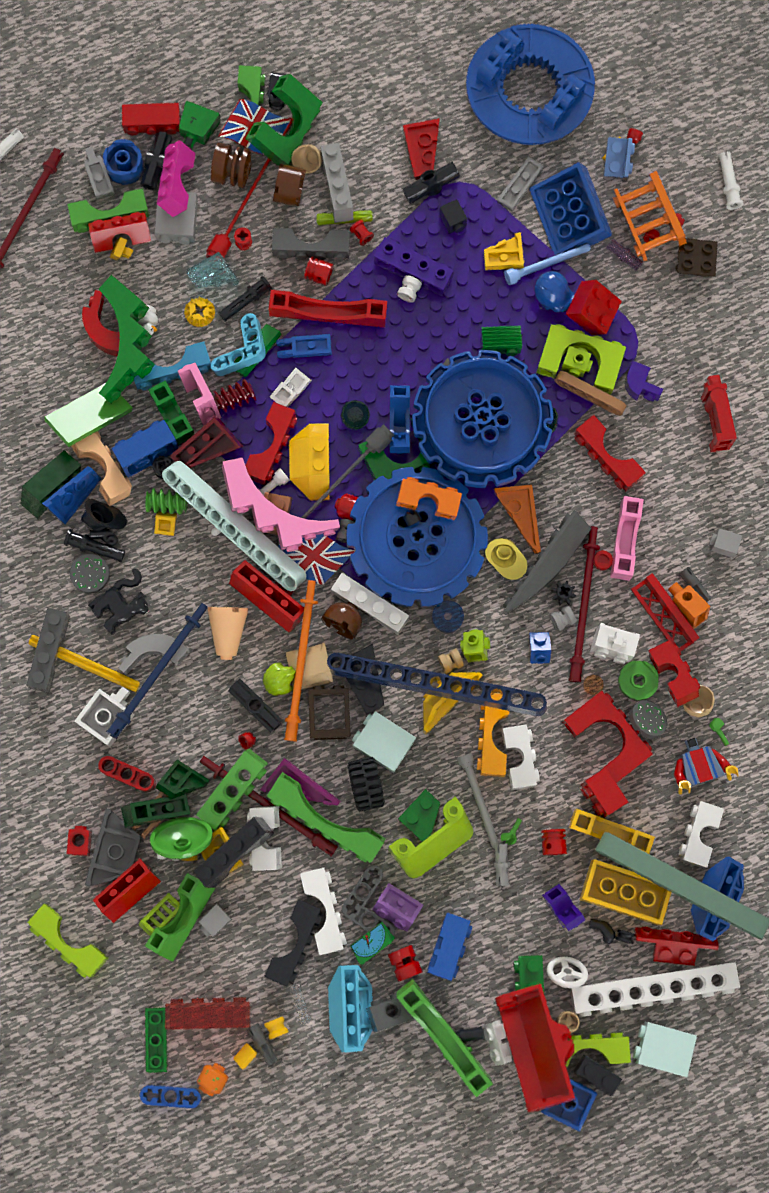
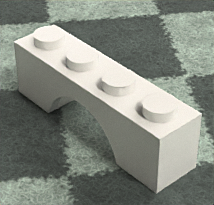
[331,573,409,635]
[300,868,347,955]

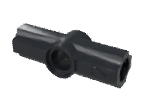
[140,131,172,191]
[402,161,460,204]
[228,679,283,733]

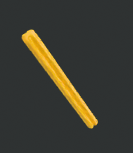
[28,635,140,692]

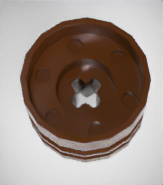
[211,142,252,189]

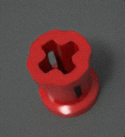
[349,220,374,246]
[234,227,252,250]

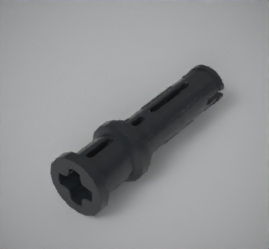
[218,276,273,322]
[64,529,125,562]

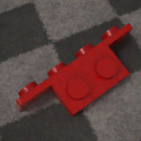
[634,926,719,966]

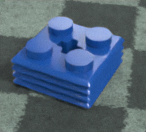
[541,1078,597,1131]

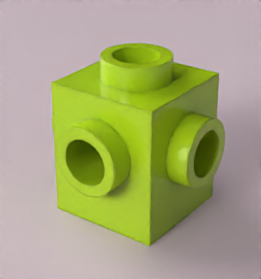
[561,346,593,377]
[460,629,490,663]

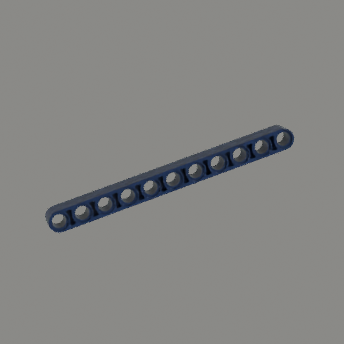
[327,653,547,716]

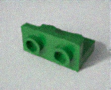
[514,955,545,995]

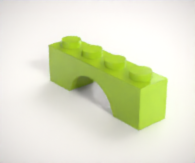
[27,904,108,978]
[566,1032,631,1067]

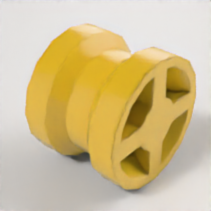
[264,1016,289,1040]

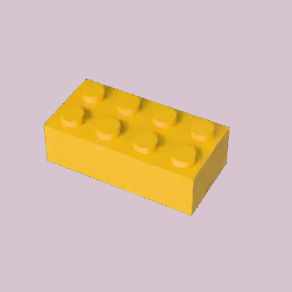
[579,859,671,926]

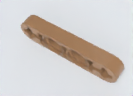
[555,371,627,416]

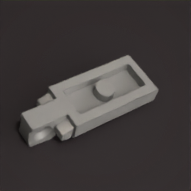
[84,147,115,200]

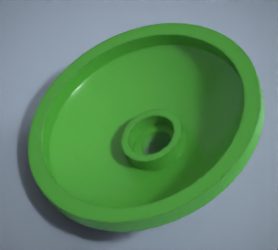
[150,817,213,859]

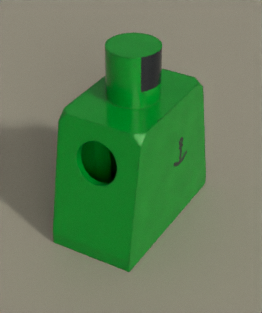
[179,100,221,150]

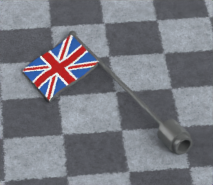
[275,424,394,585]

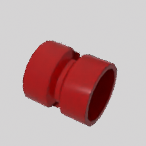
[388,945,423,982]

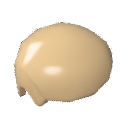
[291,144,322,174]
[683,685,715,718]

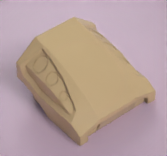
[286,642,333,690]

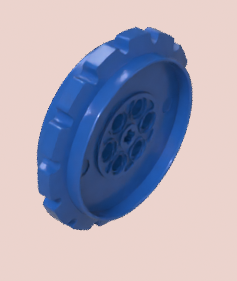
[412,350,553,488]
[346,467,488,608]

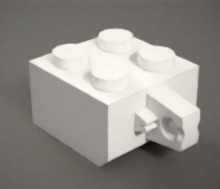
[590,623,640,665]
[75,687,134,748]

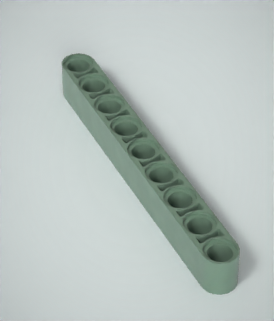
[595,832,769,940]

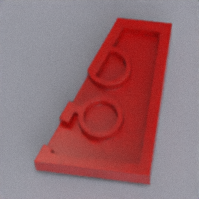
[403,118,440,180]

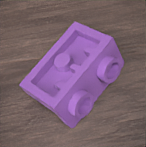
[372,883,423,932]

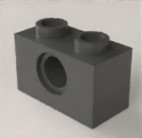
[366,993,414,1032]

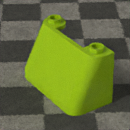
[388,797,474,878]

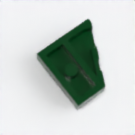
[156,760,210,799]

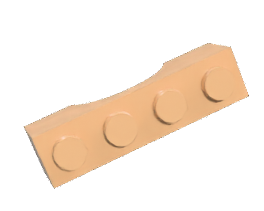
[71,431,132,506]

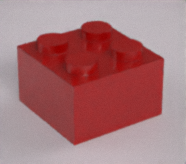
[566,280,622,335]
[580,767,628,818]

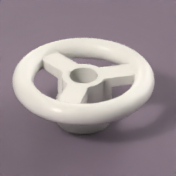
[547,957,588,988]

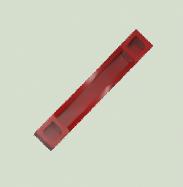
[269,290,387,327]

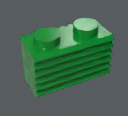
[481,326,522,356]

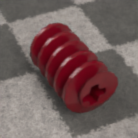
[213,379,257,413]

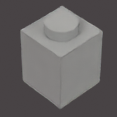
[709,528,742,558]
[199,904,232,937]

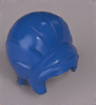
[534,271,574,312]

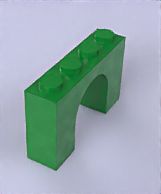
[245,74,323,166]
[358,419,439,480]

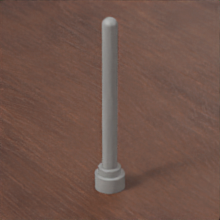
[457,753,499,849]

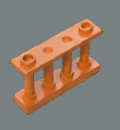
[613,171,687,262]

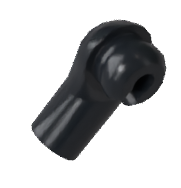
[589,918,616,944]

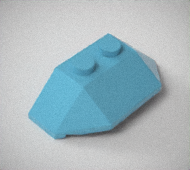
[328,965,373,1052]

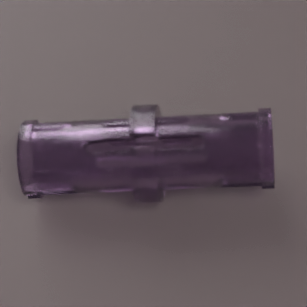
[606,239,644,272]

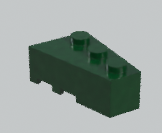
[20,450,81,519]

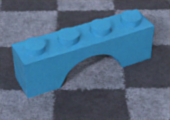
[134,341,211,391]

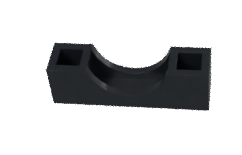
[193,817,274,888]
[264,899,323,987]

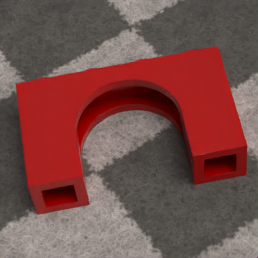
[562,691,653,783]

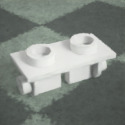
[483,1020,513,1066]

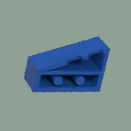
[426,913,473,981]

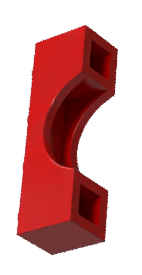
[245,402,298,486]
[574,415,646,492]

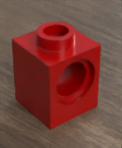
[66,826,92,856]

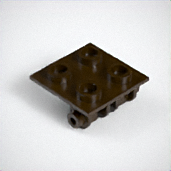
[676,238,718,277]

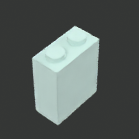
[352,711,416,773]
[633,1022,697,1077]

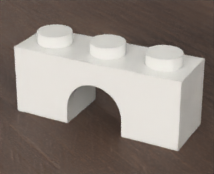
[501,725,540,790]
[679,801,724,869]
[247,806,282,871]

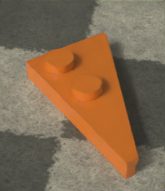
[494,485,541,554]

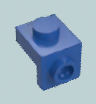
[529,632,551,664]

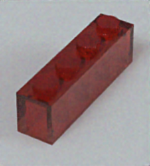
[165,997,251,1030]

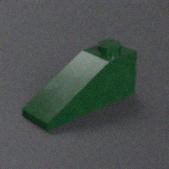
[121,794,191,828]

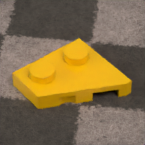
[484,233,524,270]

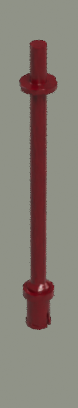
[0,148,64,269]
[568,526,600,683]
[200,756,339,857]

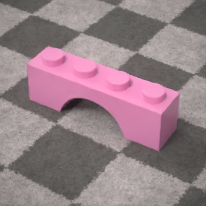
[610,496,644,581]

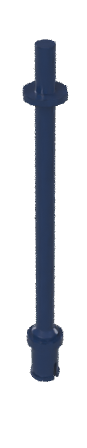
[106,603,208,739]

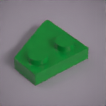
[398,789,440,842]

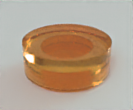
[583,675,604,695]

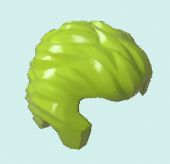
[263,662,296,696]

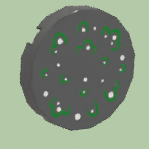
[70,554,110,594]
[629,700,667,739]

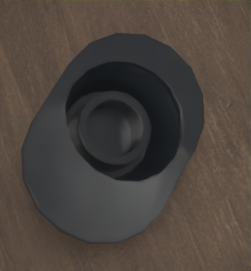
[81,499,127,531]

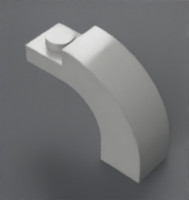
[118,634,190,675]

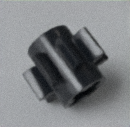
[551,581,576,606]

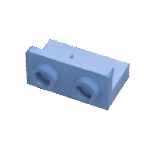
[604,137,635,178]

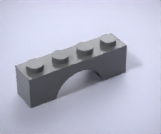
[272,228,350,261]
[26,608,70,693]

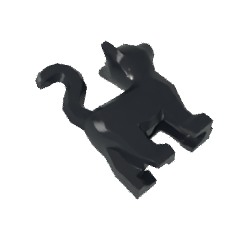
[88,569,149,635]

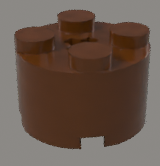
[272,163,306,206]

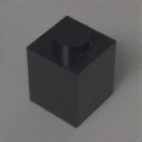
[439,199,468,234]

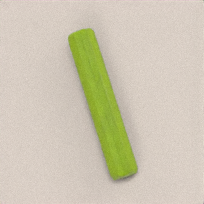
[316,210,373,225]

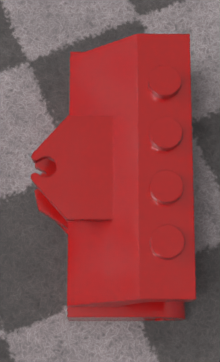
[495,984,576,1113]

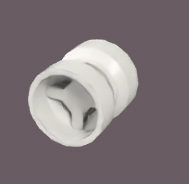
[397,276,422,302]

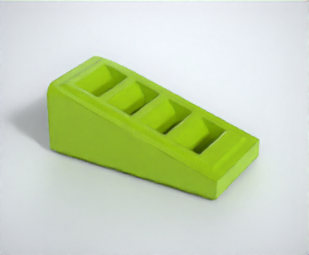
[139,893,180,936]

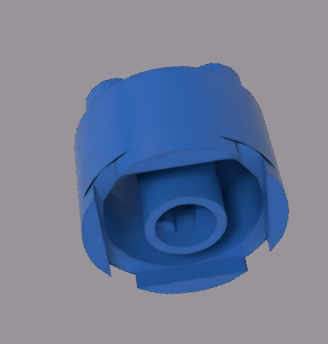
[103,139,144,185]

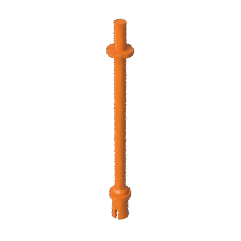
[284,580,318,741]

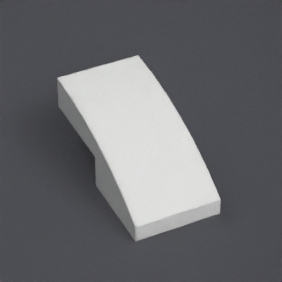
[270,368,312,407]

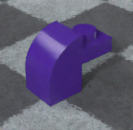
[625,361,663,401]
[542,884,586,931]

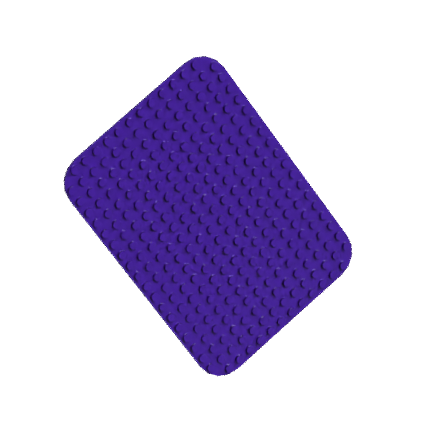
[220,182,639,598]

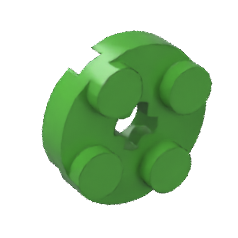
[618,661,659,701]

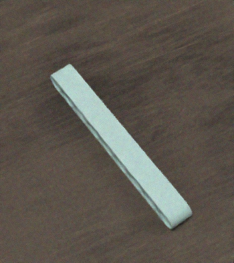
[162,461,306,591]

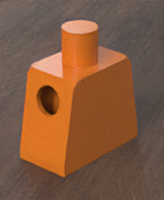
[668,582,711,629]

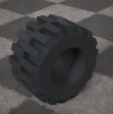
[347,757,385,812]

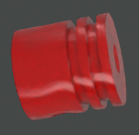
[304,257,334,286]
[541,829,567,856]

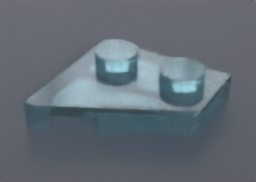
[186,252,239,288]

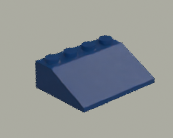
[529,162,612,255]

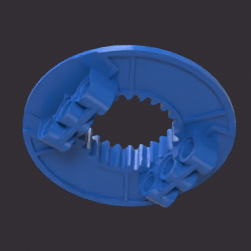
[466,24,595,145]

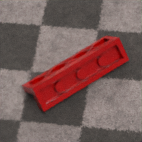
[631,573,700,651]

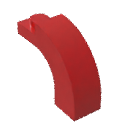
[82,290,120,356]

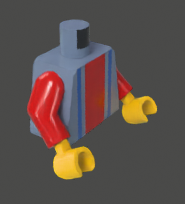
[674,738,739,795]

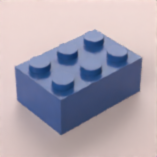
[112,420,178,478]

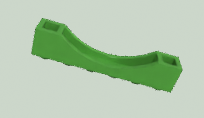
[267,772,386,863]
[396,979,493,1097]

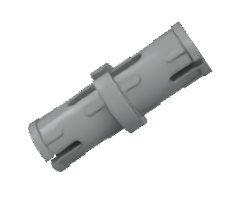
[494,843,510,886]

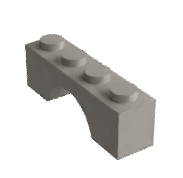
[320,143,353,223]

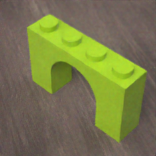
[536,324,626,395]

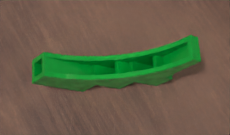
[99,275,155,404]

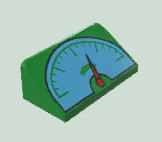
[351,922,395,965]

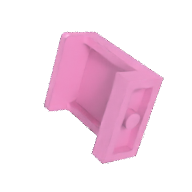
[178,363,221,426]

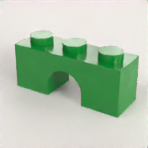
[148,380,194,446]

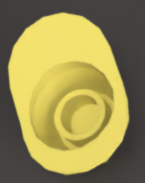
[485,538,528,580]

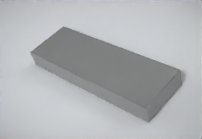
[497,156,544,212]

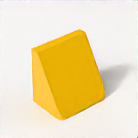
[154,511,177,536]
[233,1043,258,1070]

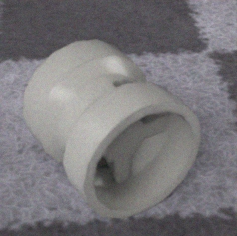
[550,605,577,632]

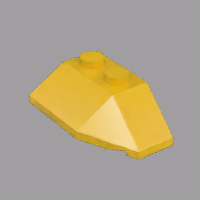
[289,424,330,501]
[423,672,483,735]

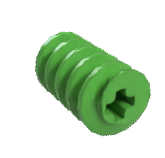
[145,488,187,515]

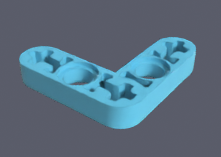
[210,313,266,376]

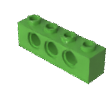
[196,749,268,830]

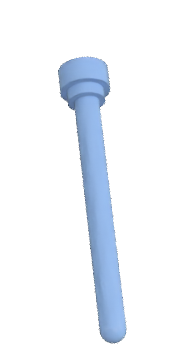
[504,244,591,285]

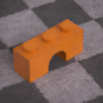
[396,477,462,520]

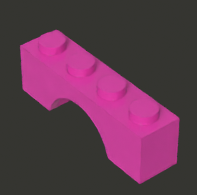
[157,140,196,217]

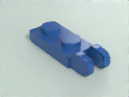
[276,334,332,358]

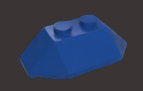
[691,856,744,941]

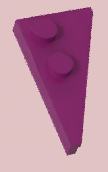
[260,758,341,806]

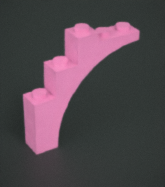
[222,458,340,552]

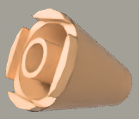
[208,607,248,660]

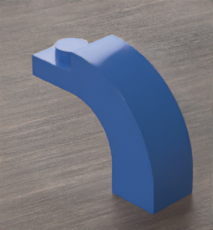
[390,386,410,454]

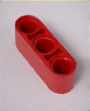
[98,756,156,793]

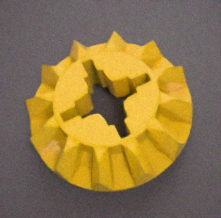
[184,296,215,327]

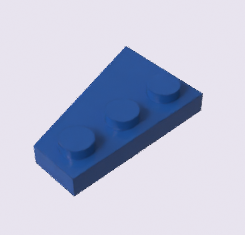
[42,466,102,525]

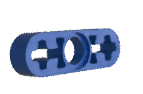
[140,1085,202,1108]

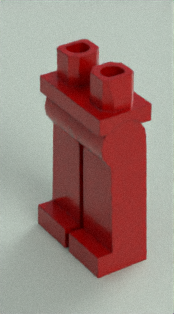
[701,375,737,452]

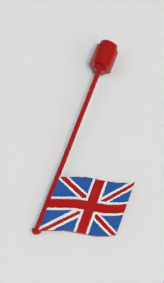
[206,99,293,264]

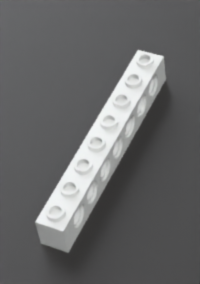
[570,962,740,1017]

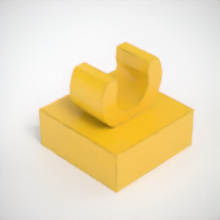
[109,237,133,260]

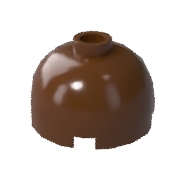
[321,602,362,640]

